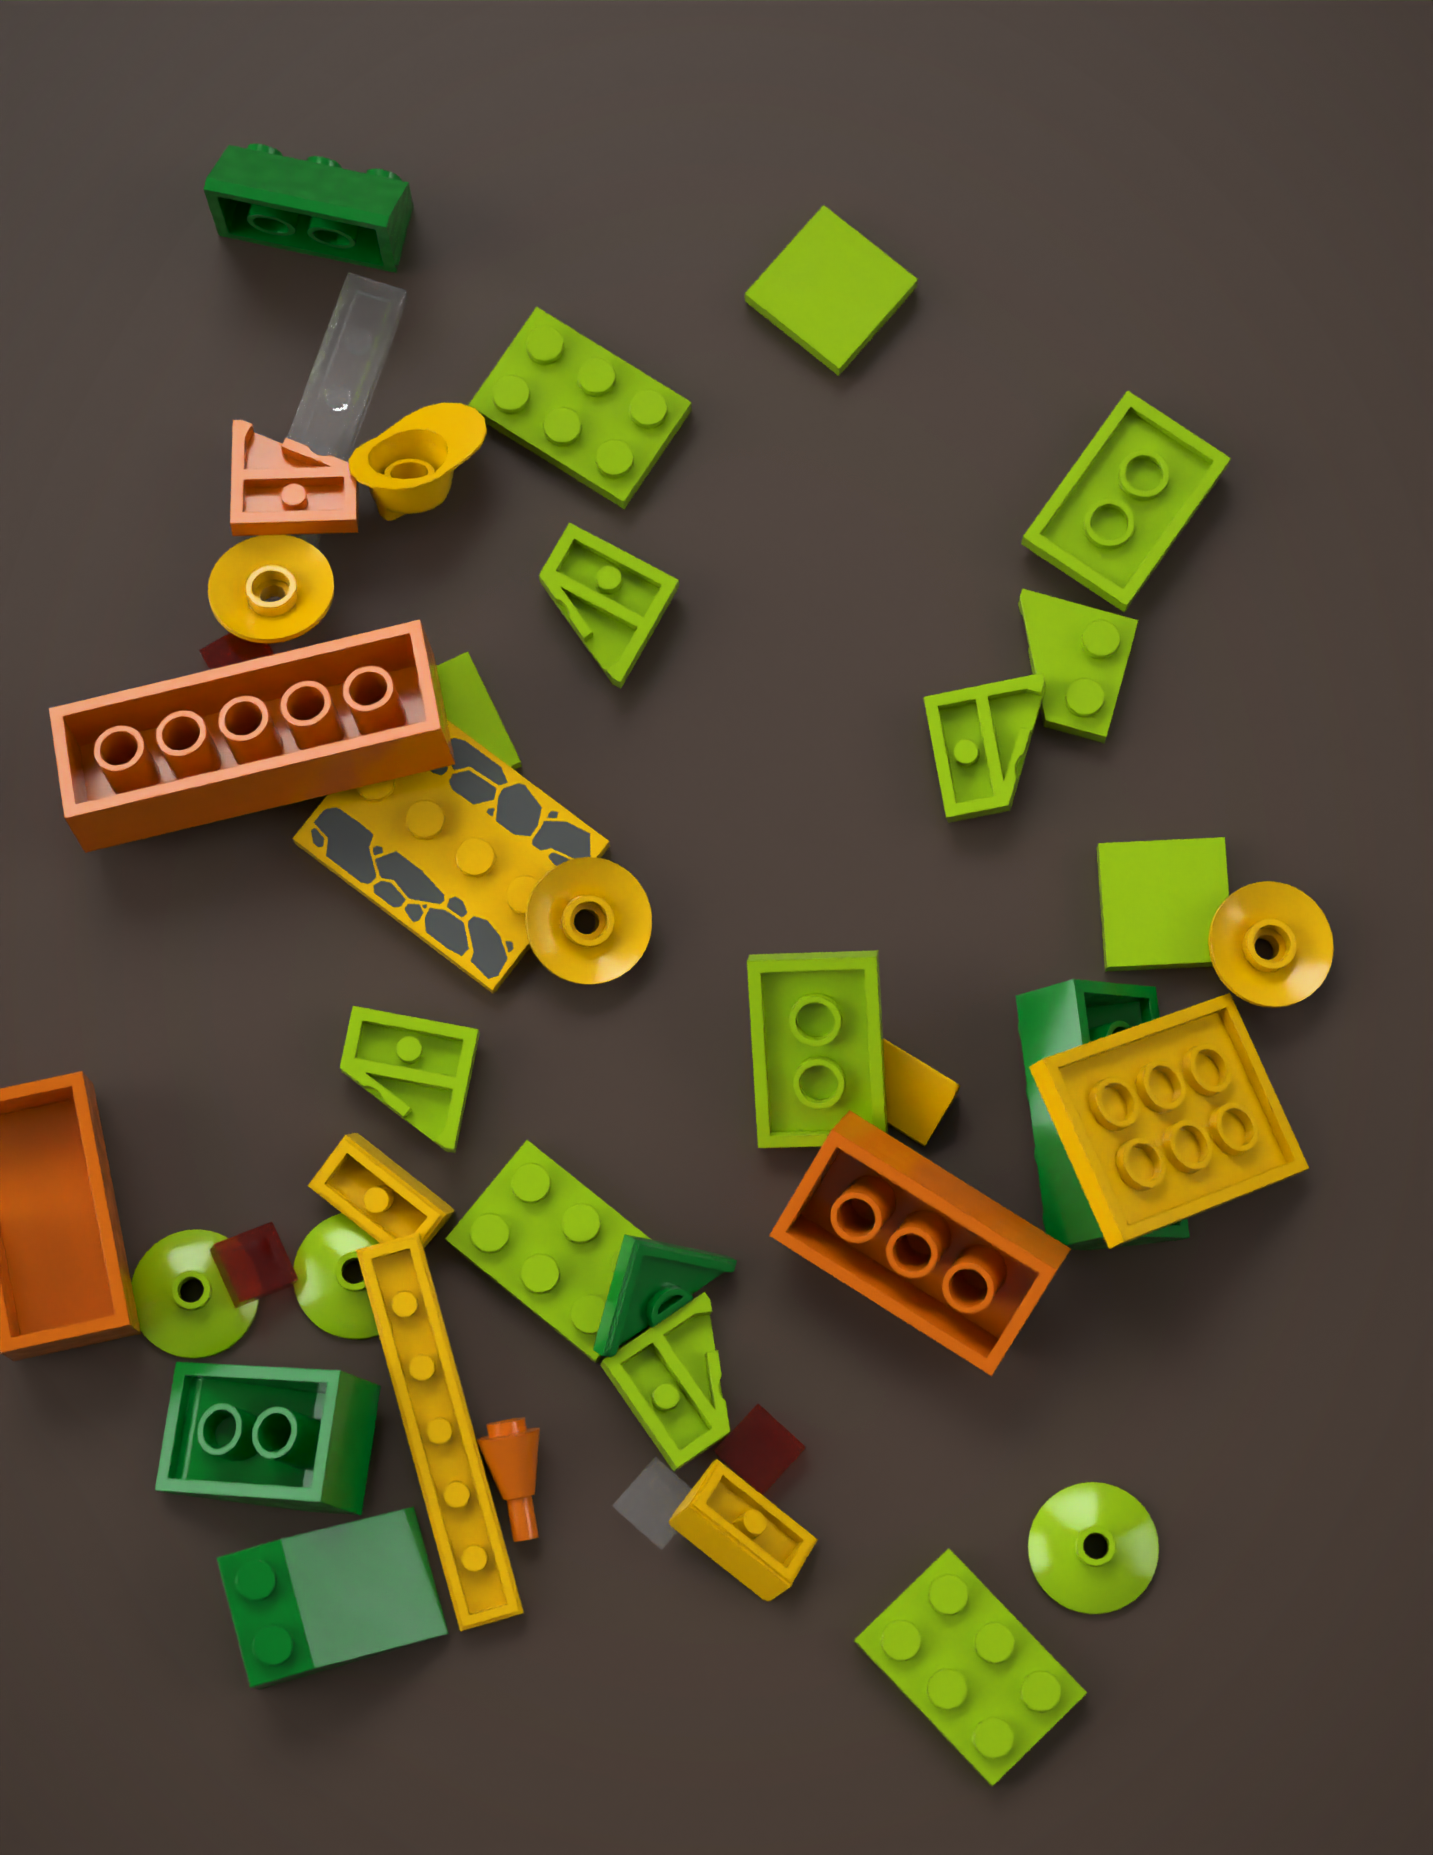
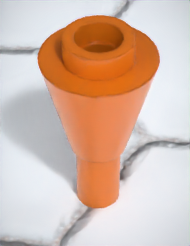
[476,1417,540,1542]

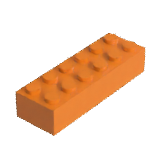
[49,619,455,853]

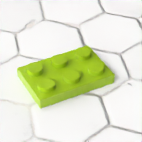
[468,307,692,509]
[1021,390,1231,613]
[747,950,888,1148]
[445,1140,652,1363]
[854,1548,1087,1786]

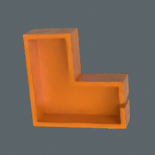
[0,1071,141,1361]

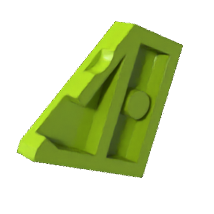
[539,522,679,689]
[1018,588,1139,743]
[923,673,1046,823]
[340,1006,480,1153]
[600,1292,730,1472]

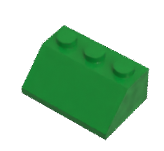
[203,144,413,273]

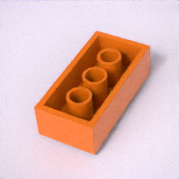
[769,1111,1071,1376]

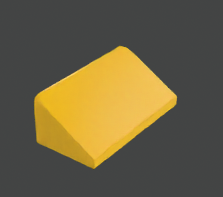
[883,1038,961,1147]
[308,1133,455,1248]
[669,1459,818,1601]

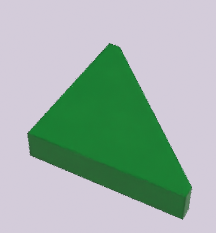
[593,1234,737,1357]

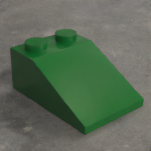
[155,1362,381,1515]
[217,1507,449,1690]

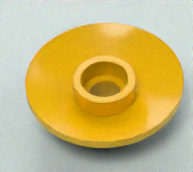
[208,535,335,644]
[525,857,652,985]
[1208,881,1334,1008]

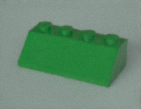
[1015,979,1190,1250]

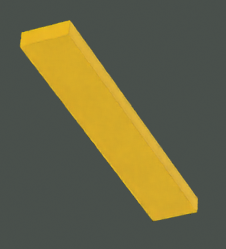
[356,1232,524,1631]

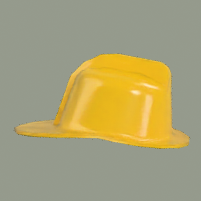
[348,403,487,521]

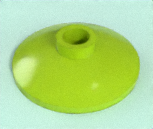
[293,1213,379,1340]
[131,1229,260,1359]
[1028,1482,1159,1614]

